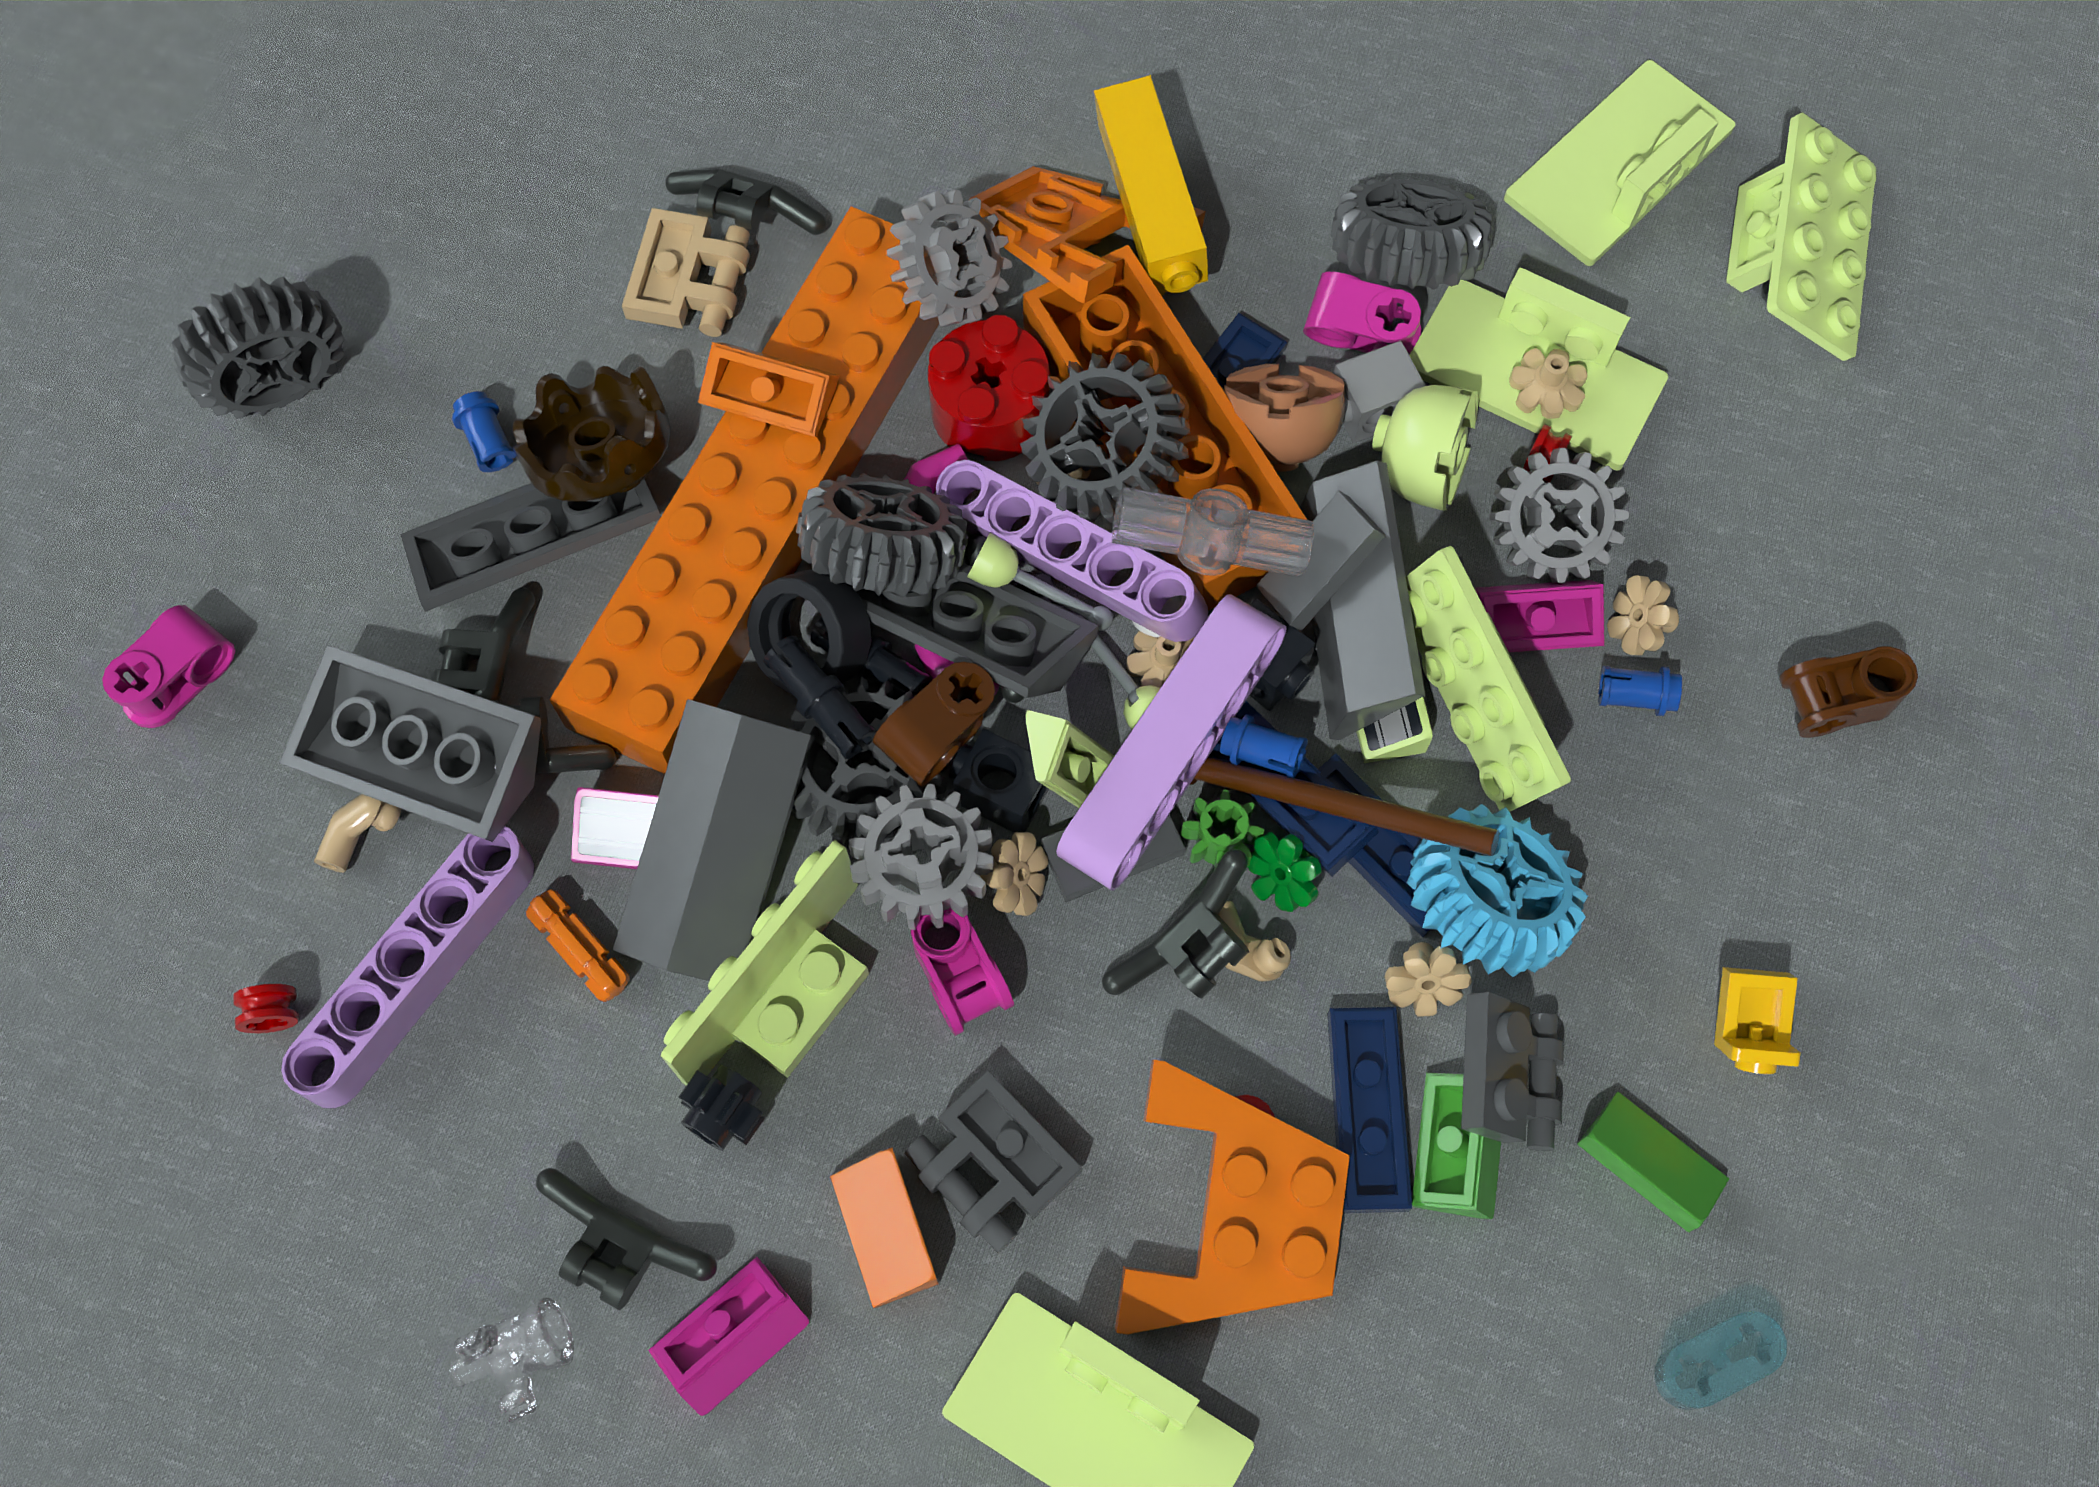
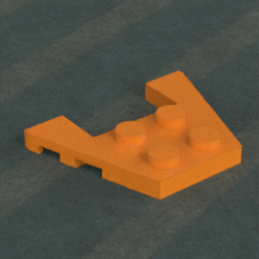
[969,166,1206,304]
[1115,1060,1350,1334]

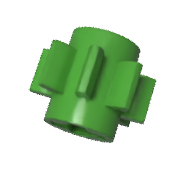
[1181,790,1264,870]

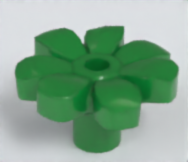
[1248,832,1321,912]

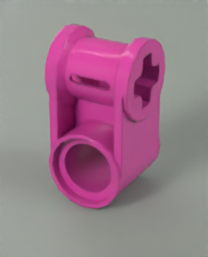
[1303,272,1422,355]
[102,605,235,728]
[911,908,1015,1036]

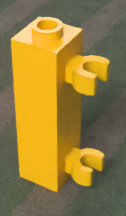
[1094,75,1208,296]

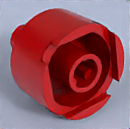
[928,315,1050,461]

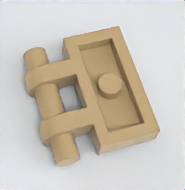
[622,208,750,337]

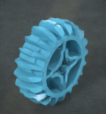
[1406,804,1588,977]

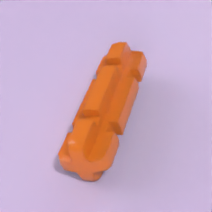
[526,889,630,1002]

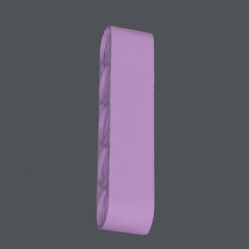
[936,460,1208,642]
[1056,594,1286,891]
[281,826,534,1108]

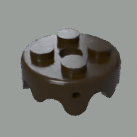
[513,366,671,501]

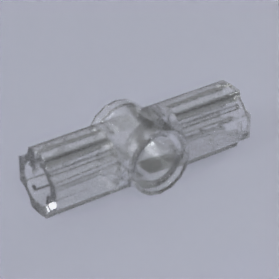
[1111,487,1314,576]

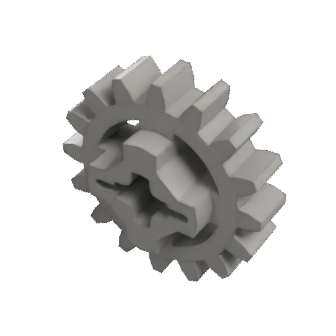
[887,189,1012,327]
[1489,448,1629,583]
[849,784,994,930]

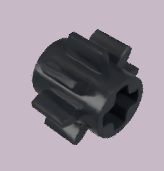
[678,1065,765,1151]

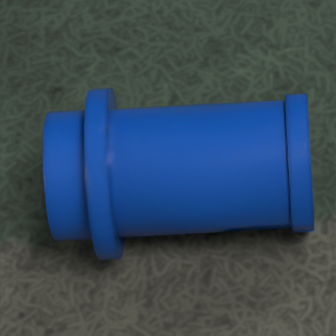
[452,391,516,472]
[1598,666,1682,716]
[1220,715,1308,778]

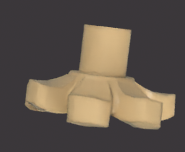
[1509,348,1588,419]
[1607,575,1679,655]
[1126,631,1196,688]
[979,832,1048,916]
[1385,942,1472,1016]

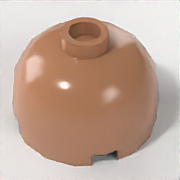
[1224,364,1345,472]

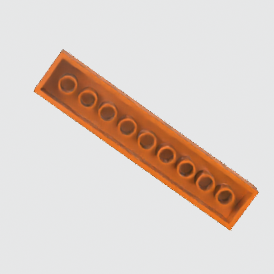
[549,206,958,774]

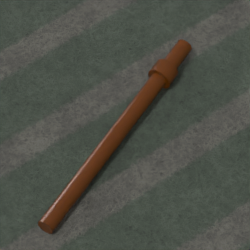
[1126,738,1499,856]

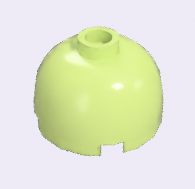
[1372,385,1479,511]

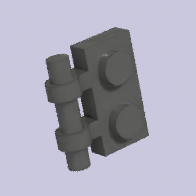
[1461,992,1564,1151]
[904,1070,1082,1253]

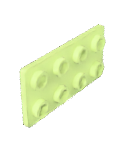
[1504,60,1735,266]
[1726,113,1876,361]
[1409,267,1668,471]
[1406,546,1571,812]
[661,840,869,1085]
[942,1293,1254,1487]

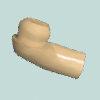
[314,794,401,873]
[1218,901,1291,982]

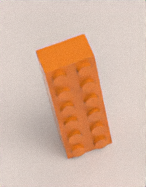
[1023,245,1310,611]

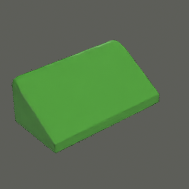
[1412,1072,1501,1219]
[1577,1092,1730,1232]

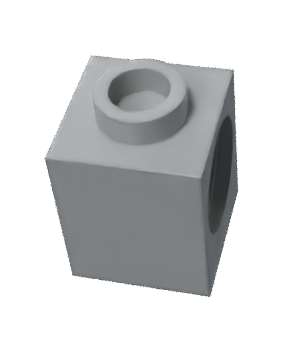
[1333,341,1426,443]

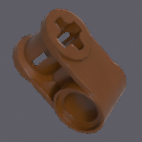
[1779,646,1918,738]
[873,662,995,786]

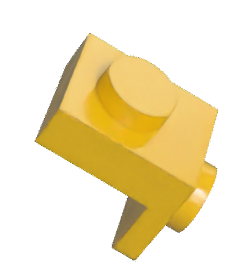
[1714,967,1801,1074]

